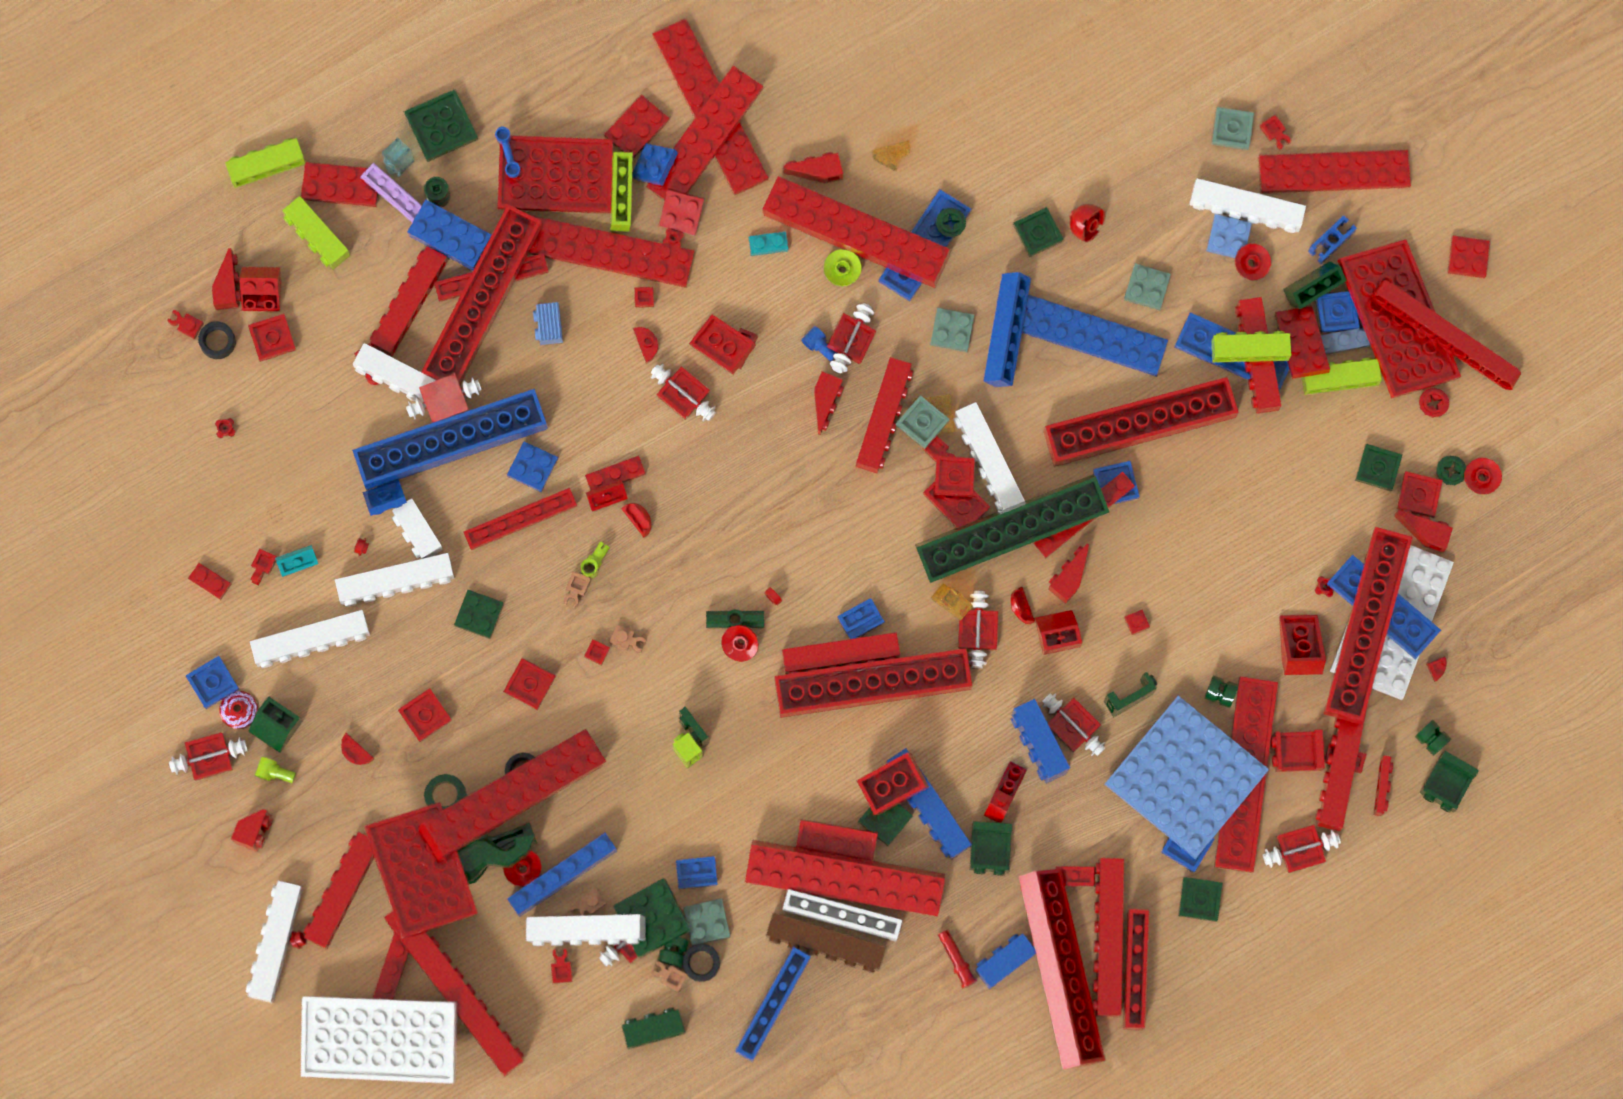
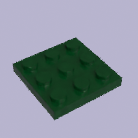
[404,89,479,162]
[613,878,691,958]

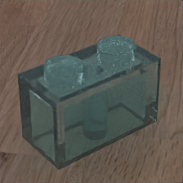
[382,137,414,177]

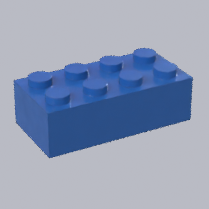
[407,199,492,270]
[1010,699,1070,784]

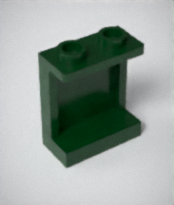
[1104,672,1157,718]
[1420,751,1479,813]
[970,821,1012,876]

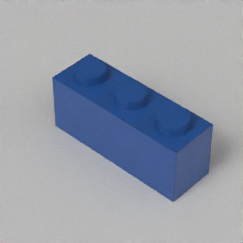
[975,934,1036,990]

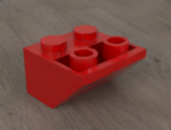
[239,267,281,312]
[1034,610,1082,655]
[231,809,273,852]

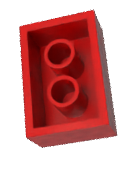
[856,752,929,815]

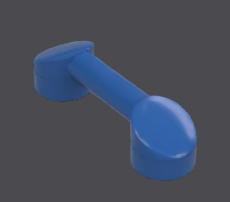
[495,127,521,178]

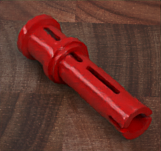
[938,929,978,989]

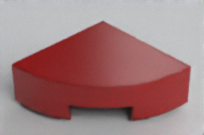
[1427,656,1447,682]

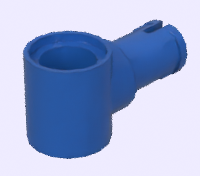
[801,326,838,362]

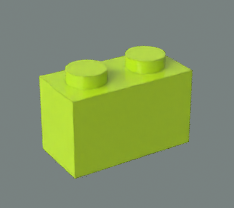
[673,733,703,768]

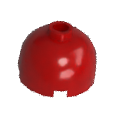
[1069,204,1105,242]

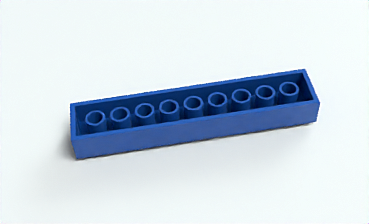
[352,389,548,491]

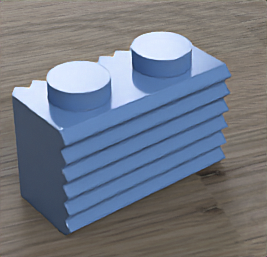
[533,302,563,345]

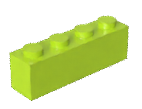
[225,138,305,188]
[610,152,632,232]
[282,196,350,270]
[1211,331,1291,362]
[1301,357,1382,395]

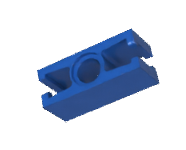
[1308,215,1357,264]

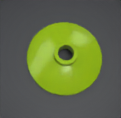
[824,250,861,286]

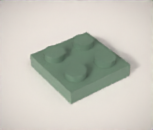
[1211,107,1254,150]
[1124,263,1171,311]
[930,308,974,352]
[896,395,950,449]
[684,898,730,946]

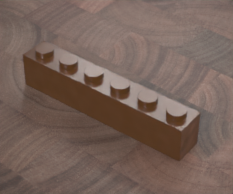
[766,913,886,973]

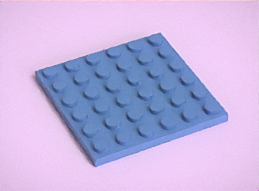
[1104,696,1269,859]

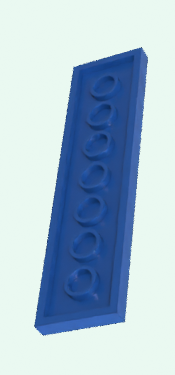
[1022,295,1168,376]

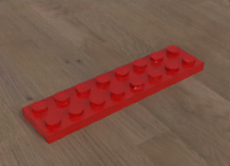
[646,66,764,200]
[1258,150,1411,193]

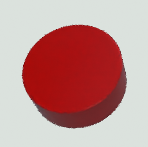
[764,587,782,606]

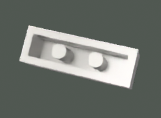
[392,498,443,559]

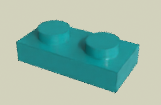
[749,231,788,256]
[275,545,319,577]

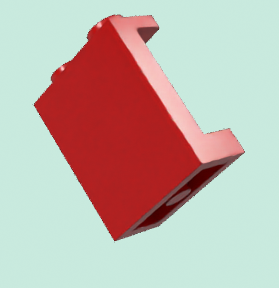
[1271,729,1325,772]

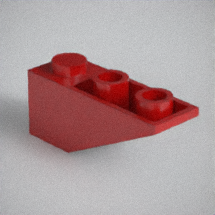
[783,152,843,183]
[212,248,241,310]
[814,371,845,435]
[1394,509,1453,553]
[1048,544,1089,604]
[983,761,1027,823]

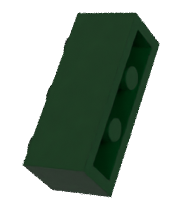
[1283,261,1346,309]
[621,1007,685,1050]

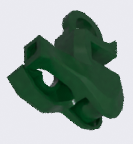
[424,774,537,885]

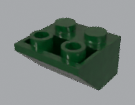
[248,696,303,753]

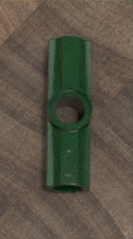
[706,609,764,628]

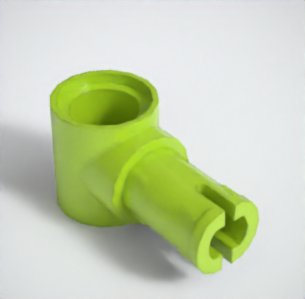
[581,542,610,579]
[255,757,296,783]

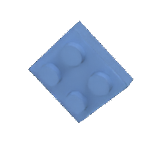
[1206,214,1252,258]

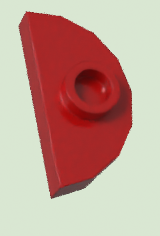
[633,327,659,364]
[621,503,652,537]
[1010,587,1035,624]
[341,732,374,765]

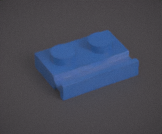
[837,598,885,639]
[676,856,718,889]

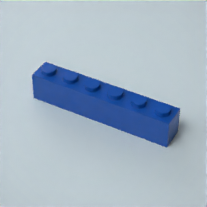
[983,272,1031,387]
[886,748,972,860]
[507,833,617,917]
[735,947,811,1062]

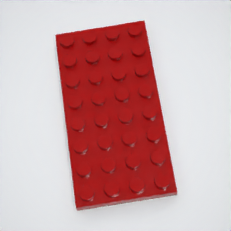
[1337,239,1461,399]

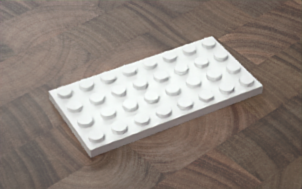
[1330,545,1454,700]
[301,996,457,1083]

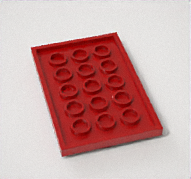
[498,135,613,214]
[364,802,478,939]

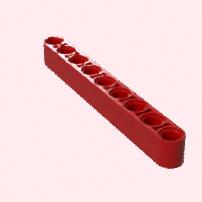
[1372,280,1521,390]

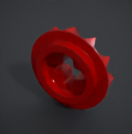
[1419,388,1449,418]

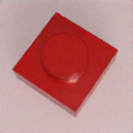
[634,287,654,308]
[1124,609,1150,635]
[584,639,610,666]

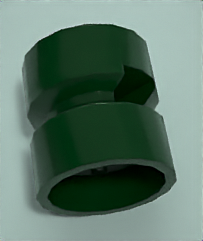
[424,177,450,207]
[1204,675,1239,708]
[1415,720,1451,756]
[657,937,689,968]

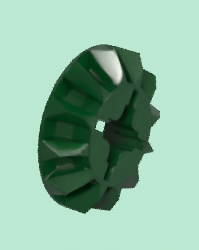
[936,208,966,238]
[1436,456,1466,486]

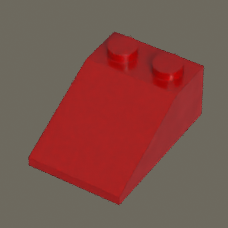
[1279,615,1326,675]

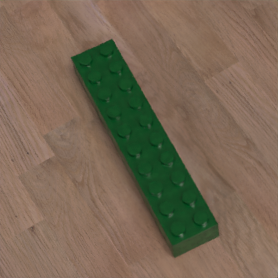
[915,474,1110,583]

